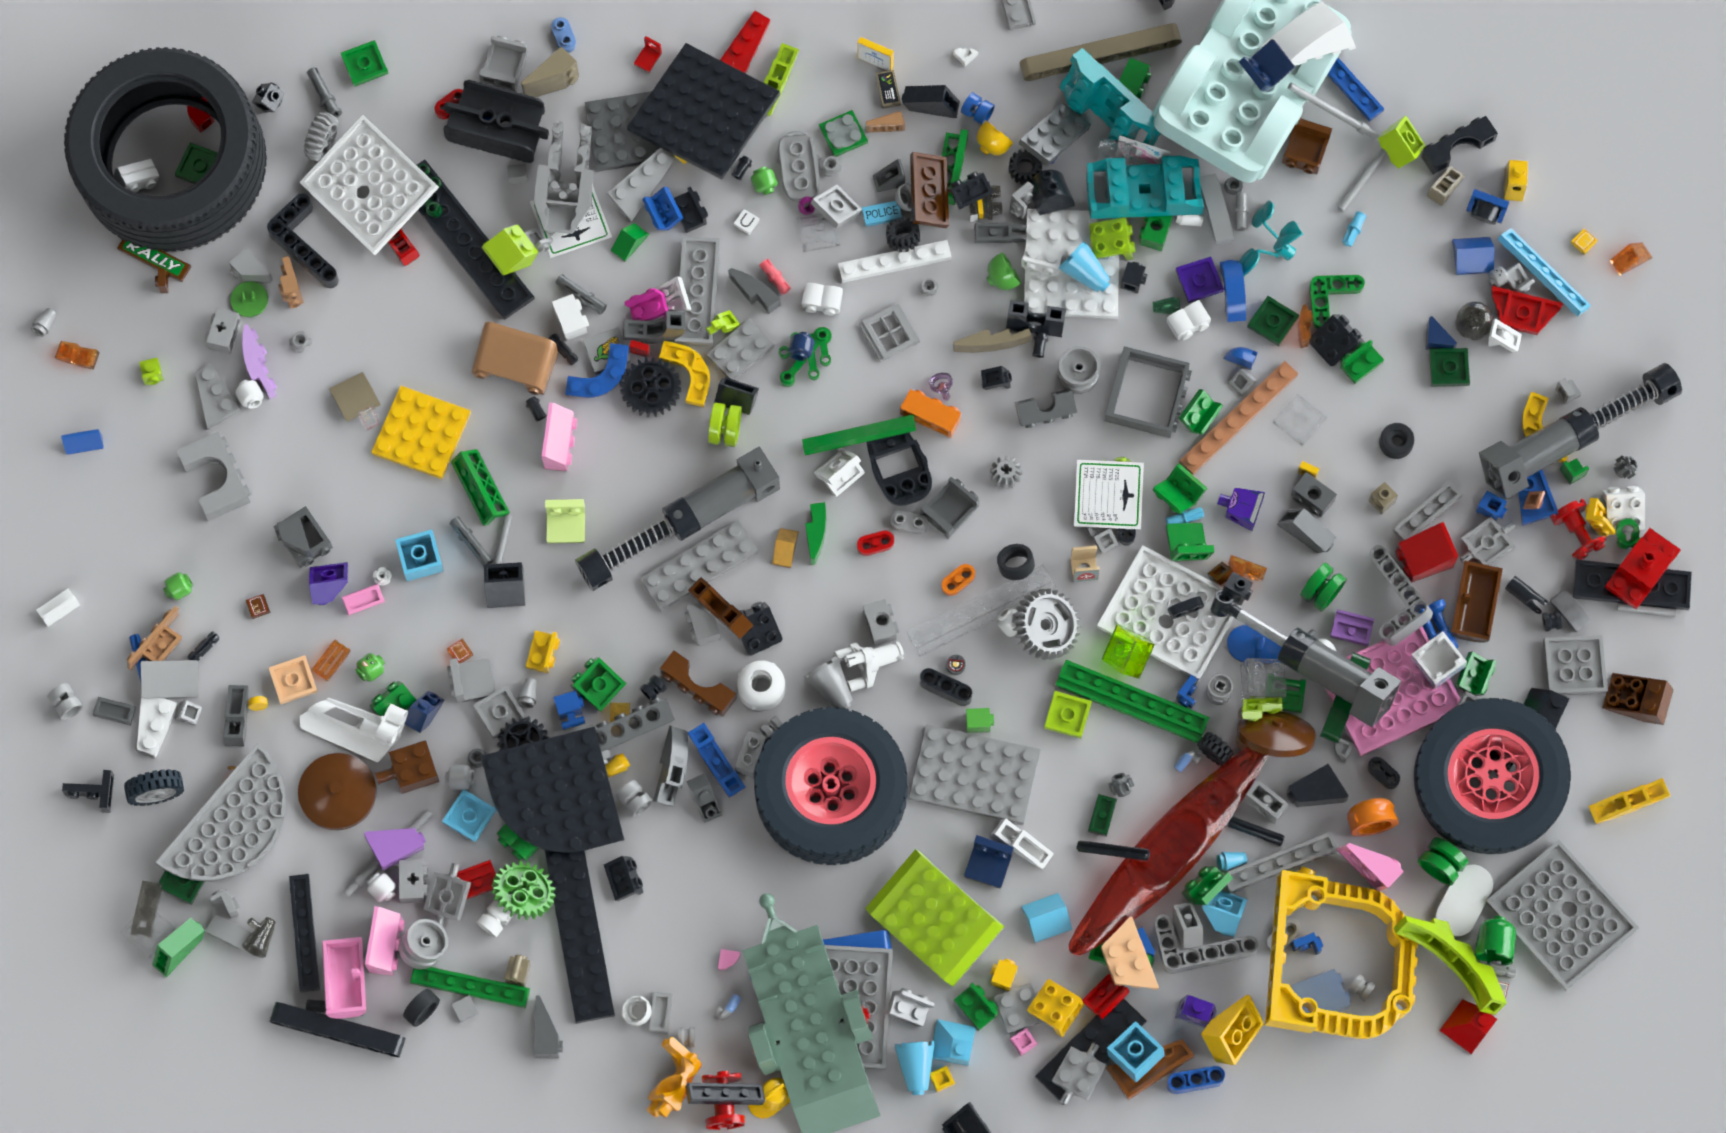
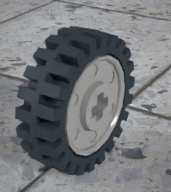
[124,769,184,806]

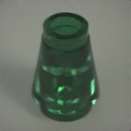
[1153,296,1180,314]

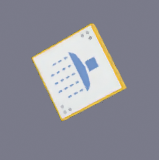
[857,37,894,71]

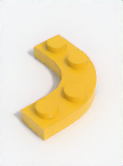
[659,341,710,408]
[1522,391,1568,463]

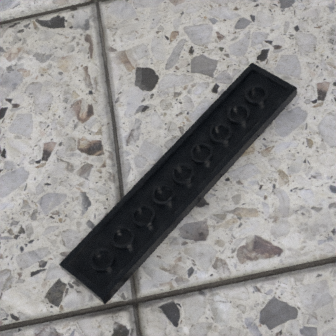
[416,159,535,320]
[545,850,615,1024]

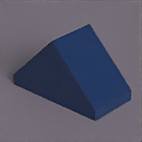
[1425,316,1457,350]

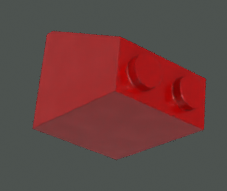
[1395,522,1458,583]

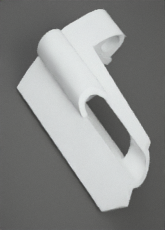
[300,698,408,763]

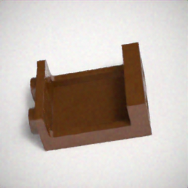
[1282,118,1333,174]

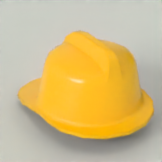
[748,1077,790,1119]

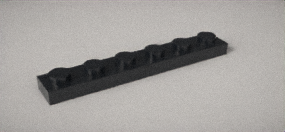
[289,874,320,993]

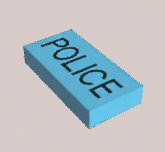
[862,201,902,227]

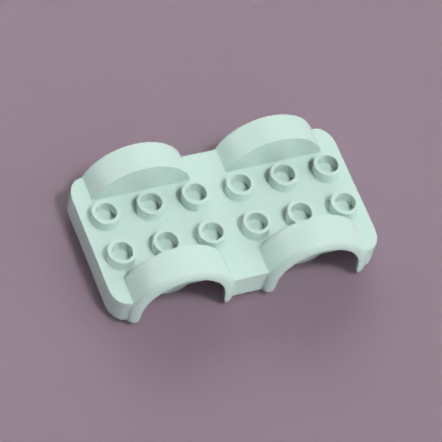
[1152,0,1351,183]

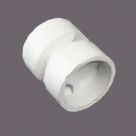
[476,900,513,938]

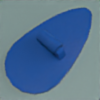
[1227,625,1282,665]

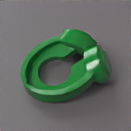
[1616,518,1640,549]

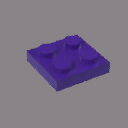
[1175,256,1224,303]

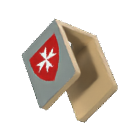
[1070,545,1100,582]

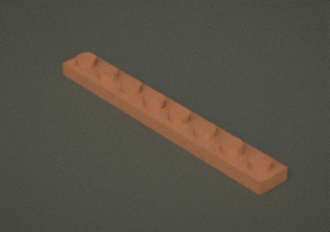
[1179,361,1298,475]

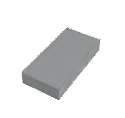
[648,992,673,1034]

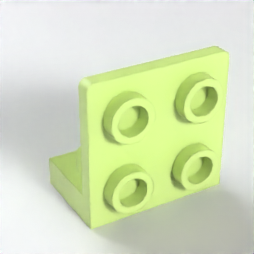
[545,499,585,543]

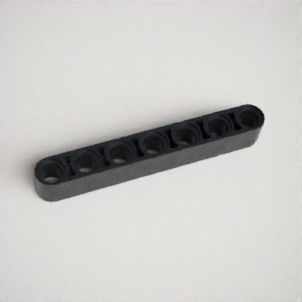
[269,1002,406,1058]

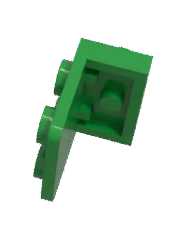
[1152,464,1208,514]

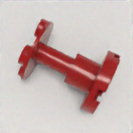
[1550,499,1607,560]
[702,1071,745,1130]

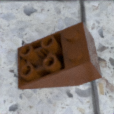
[1602,673,1674,725]

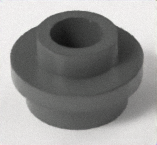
[1224,177,1243,195]
[468,748,486,768]

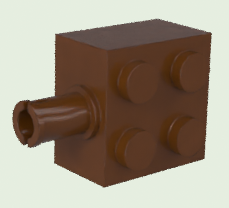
[375,740,439,794]

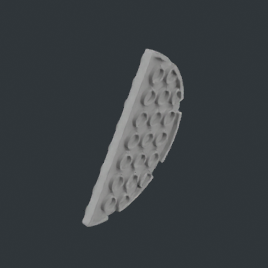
[155,743,286,881]

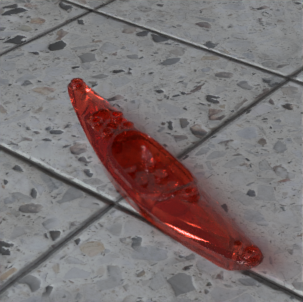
[1068,747,1268,956]

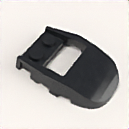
[866,432,932,506]

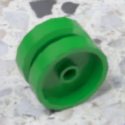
[1300,562,1347,612]
[1417,837,1469,886]

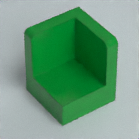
[1560,458,1589,485]

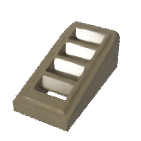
[1427,166,1465,206]

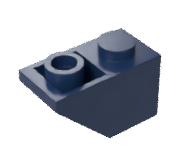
[405,691,444,733]

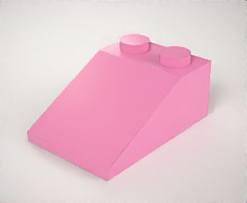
[1336,843,1404,891]

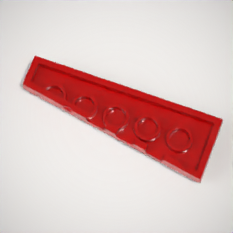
[720,11,770,73]

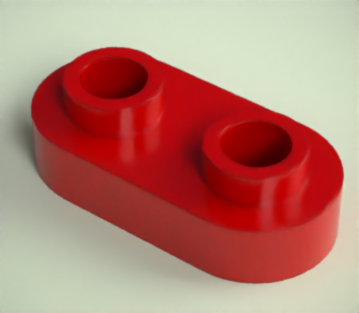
[434,89,463,120]
[857,530,894,556]

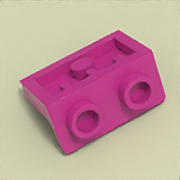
[624,288,668,321]

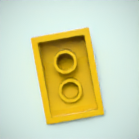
[1201,995,1264,1065]

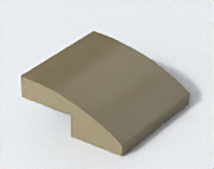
[329,372,381,422]

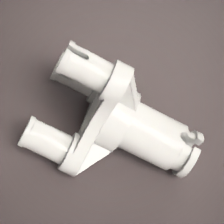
[833,641,904,693]

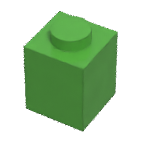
[966,708,994,733]

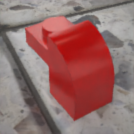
[187,96,215,133]

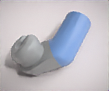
[1174,750,1202,772]
[715,994,741,1019]

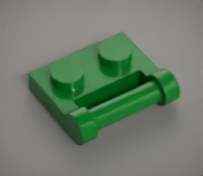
[1264,674,1306,713]

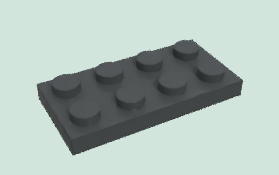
[1019,103,1091,166]

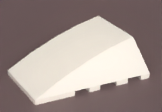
[1262,1,1356,66]

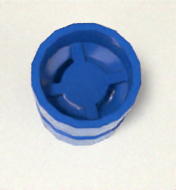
[960,92,995,125]

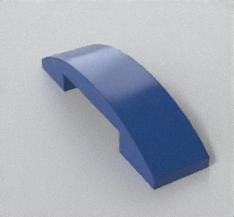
[688,723,746,798]

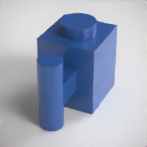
[553,690,586,730]

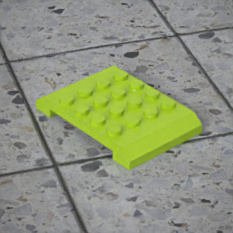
[865,849,1005,987]

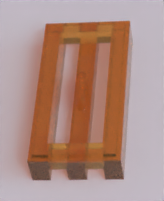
[312,639,351,682]

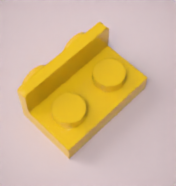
[526,630,560,674]

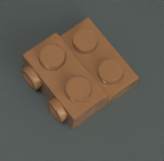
[278,256,304,308]

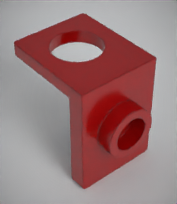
[634,36,662,73]

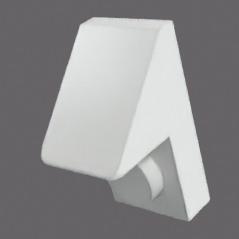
[1489,319,1522,353]

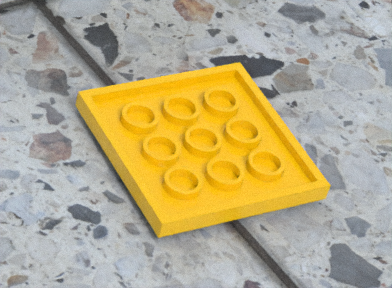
[371,385,471,479]

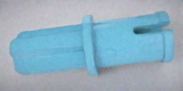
[1342,211,1366,247]
[1165,507,1204,524]

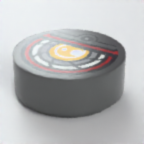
[946,655,966,675]

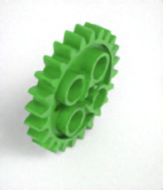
[492,861,555,920]

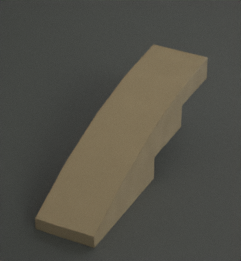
[953,329,1032,353]

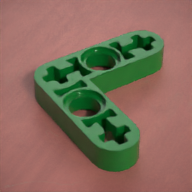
[1310,275,1365,329]

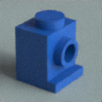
[1476,491,1507,522]

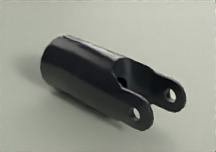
[1505,575,1548,614]

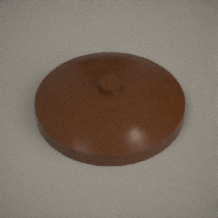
[1237,711,1316,757]
[298,753,377,830]

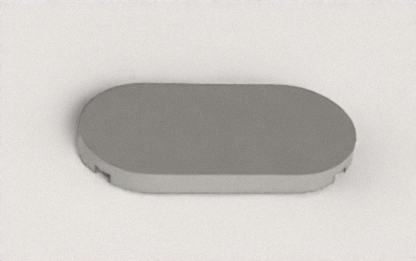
[778,131,820,202]

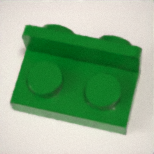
[1340,339,1384,384]
[1178,389,1223,435]
[954,982,998,1031]

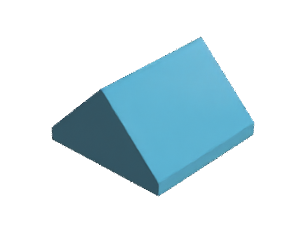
[1021,893,1072,943]

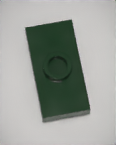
[1088,794,1117,837]

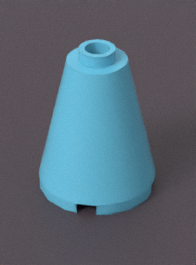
[1059,241,1110,292]
[895,1041,935,1095]

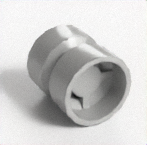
[1206,674,1233,705]
[47,683,83,720]
[616,780,653,817]

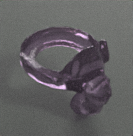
[929,372,953,401]

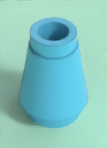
[1216,852,1247,871]

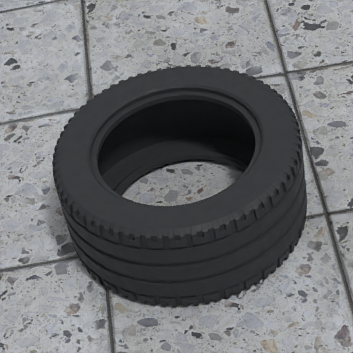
[64,47,267,252]

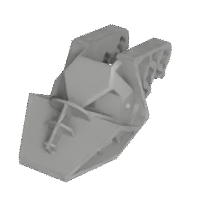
[534,121,594,234]

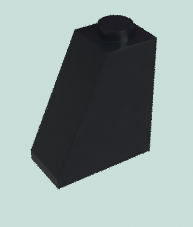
[902,85,960,118]
[1286,763,1349,807]

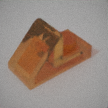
[1228,555,1267,581]

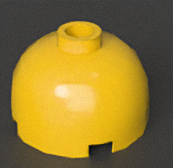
[976,120,1014,156]

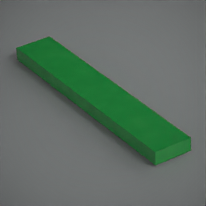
[802,414,916,456]
[410,967,530,1008]

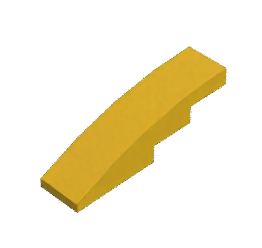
[1588,778,1671,824]

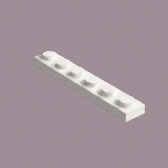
[838,240,952,283]

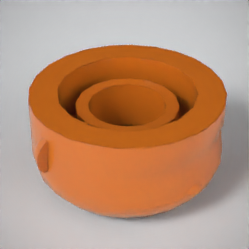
[1347,798,1399,837]

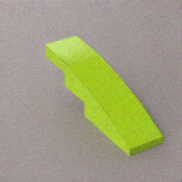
[764,43,799,116]

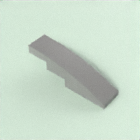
[1200,174,1235,245]

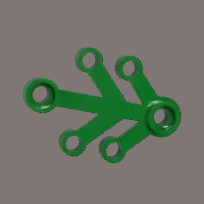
[778,327,832,387]

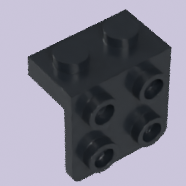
[1308,314,1364,366]
[739,602,783,655]

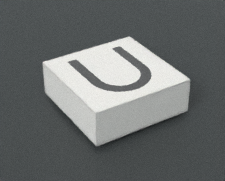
[734,209,760,235]

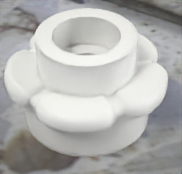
[373,567,392,586]

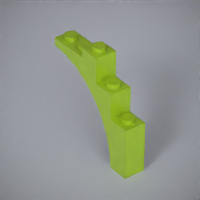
[1394,915,1507,1015]

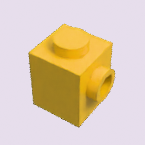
[990,959,1018,991]

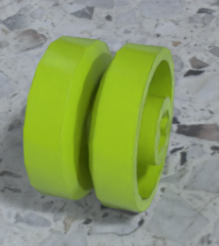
[708,403,742,447]

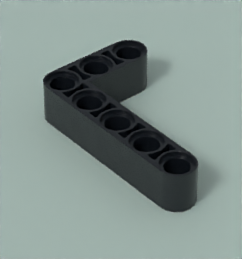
[267,193,339,288]

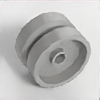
[1058,346,1100,394]
[398,919,448,970]

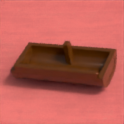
[1451,561,1503,643]

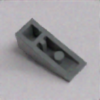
[534,995,563,1058]

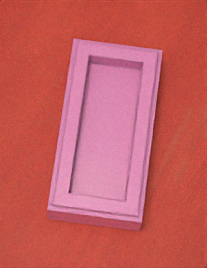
[342,584,385,615]

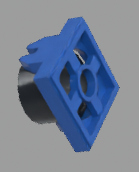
[1466,189,1509,225]

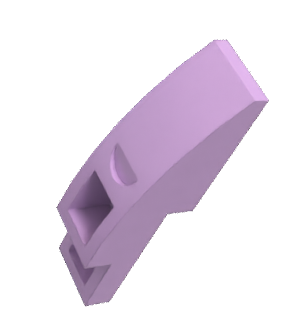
[242,324,277,399]

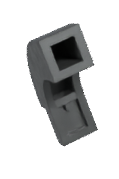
[623,311,685,344]

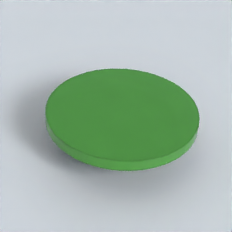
[230,281,268,317]

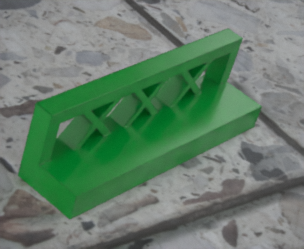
[942,129,968,205]
[451,449,510,526]

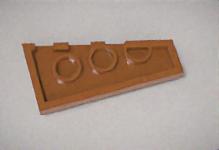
[1106,1039,1194,1100]

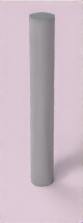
[493,515,512,564]
[1617,603,1676,617]

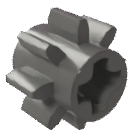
[1614,455,1638,479]
[1108,773,1134,797]

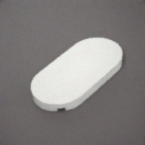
[1435,864,1493,938]

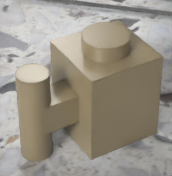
[504,955,531,987]

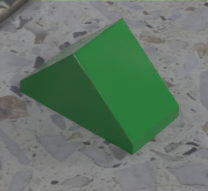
[611,223,649,262]

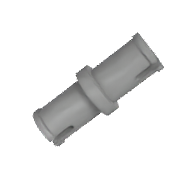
[1234,192,1249,231]

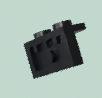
[947,171,993,209]
[674,186,708,233]
[603,856,644,901]

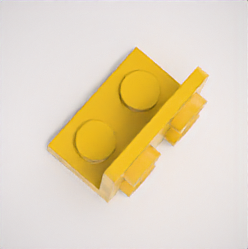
[1027,979,1084,1038]

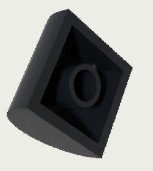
[1030,169,1075,216]

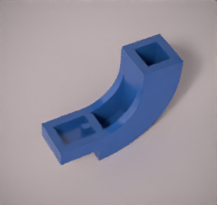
[1220,260,1246,322]

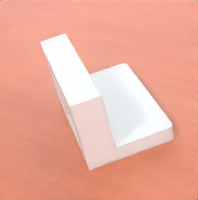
[36,588,80,627]

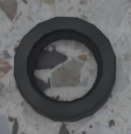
[997,543,1035,581]
[403,989,440,1027]

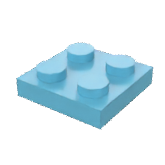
[442,789,497,843]

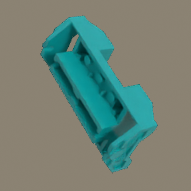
[1059,48,1161,149]
[1086,155,1204,219]

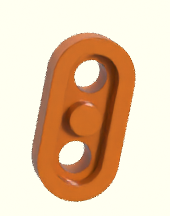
[941,564,975,596]

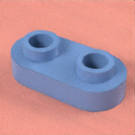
[551,17,576,53]

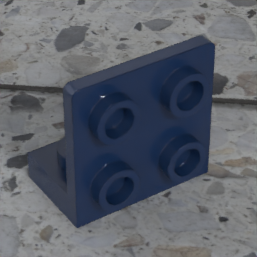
[1238,39,1295,92]
[964,835,1014,889]

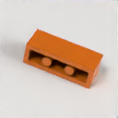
[900,389,961,438]

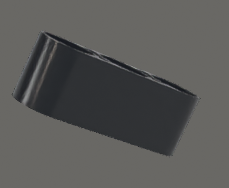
[920,668,973,706]

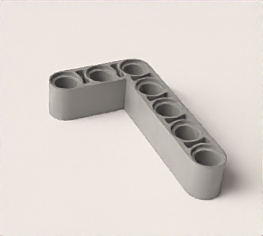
[1370,545,1433,646]
[1153,915,1259,974]

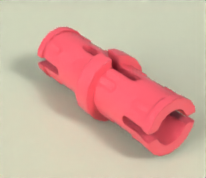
[759,259,791,295]

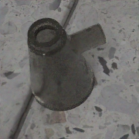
[242,917,276,958]

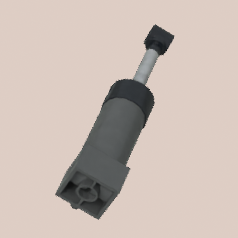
[1210,590,1401,727]

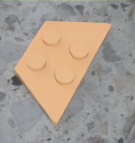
[1101,917,1159,990]

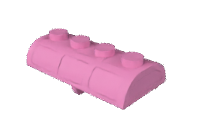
[322,937,366,1019]

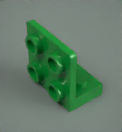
[1166,523,1215,561]

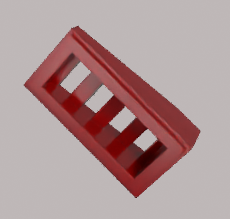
[387,228,420,266]

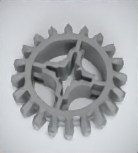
[304,112,339,162]

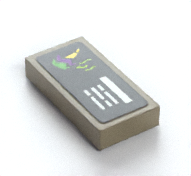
[876,70,901,109]

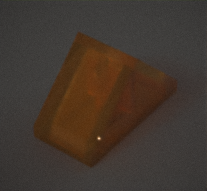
[1610,242,1652,276]

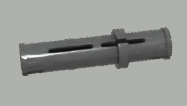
[555,274,607,315]
[449,516,493,567]

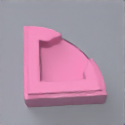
[718,949,741,970]

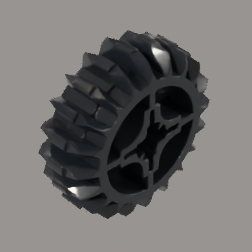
[497,716,549,751]

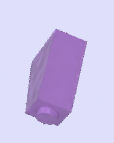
[364,828,426,871]

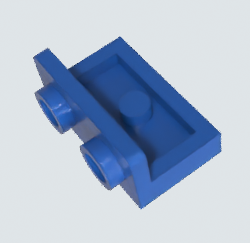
[642,187,683,231]

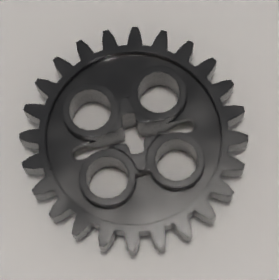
[620,357,681,417]

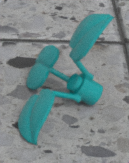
[1239,200,1304,276]

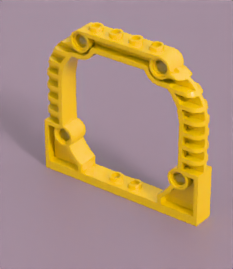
[1265,870,1419,1039]

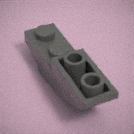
[653,726,688,807]

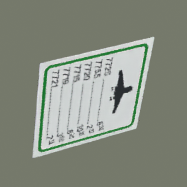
[530,184,612,258]
[1074,460,1144,529]

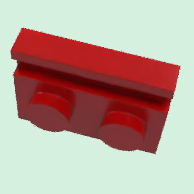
[457,859,496,900]
[1082,974,1130,1019]

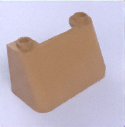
[472,322,558,395]

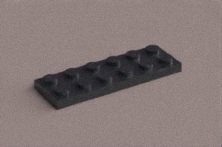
[1573,560,1692,610]
[1035,999,1147,1105]

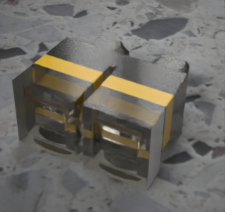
[969,181,1003,222]

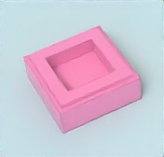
[1010,1028,1038,1056]

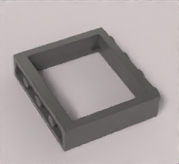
[1104,346,1192,438]

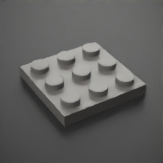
[1543,635,1608,695]

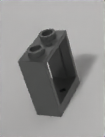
[273,506,333,568]

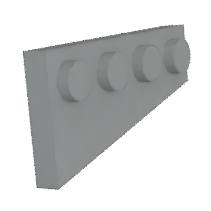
[606,148,674,222]

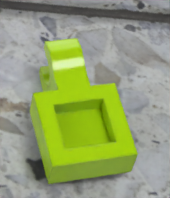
[706,310,740,335]

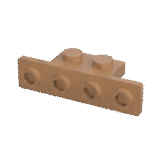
[127,606,182,670]

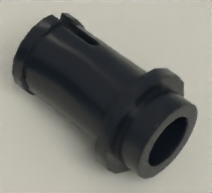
[731,156,752,180]
[1032,333,1048,358]
[526,396,547,422]

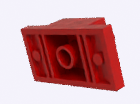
[1605,528,1681,610]

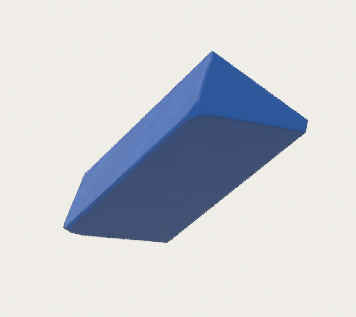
[61,429,104,455]

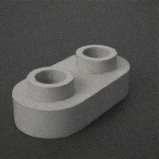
[890,511,928,535]
[1266,919,1301,952]

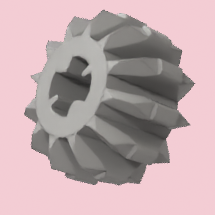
[990,455,1022,489]

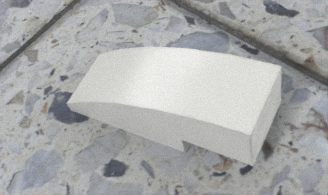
[991,819,1054,869]

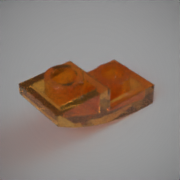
[1298,304,1313,348]
[55,341,100,370]

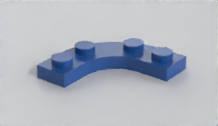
[565,343,629,398]

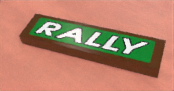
[117,240,191,282]

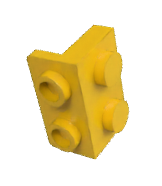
[1585,498,1616,537]

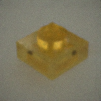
[610,703,630,723]

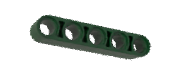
[1320,652,1371,744]

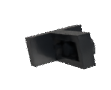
[62,770,114,813]

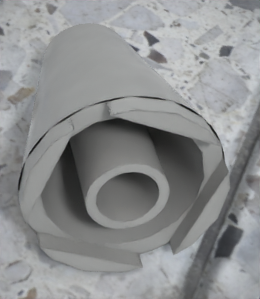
[804,656,853,709]

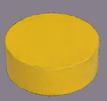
[248,696,268,711]

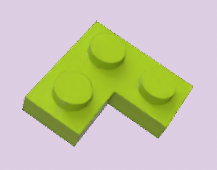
[1242,697,1283,721]

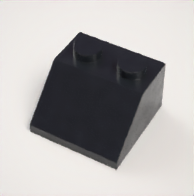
[1524,688,1570,729]

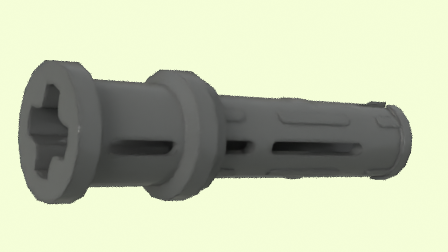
[307,67,342,118]

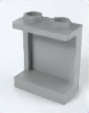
[479,36,528,91]

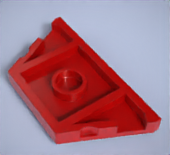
[1491,286,1563,335]

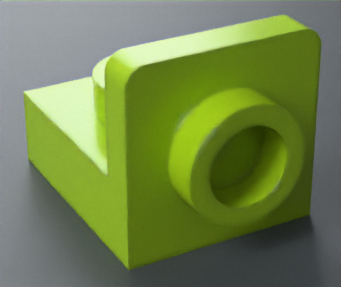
[139,357,164,385]

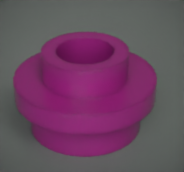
[798,196,816,215]

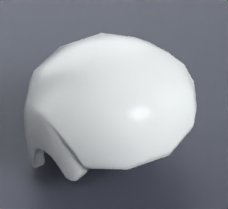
[622,996,652,1026]

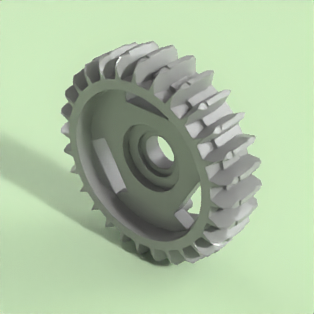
[1012,589,1081,660]

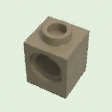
[1369,482,1398,515]

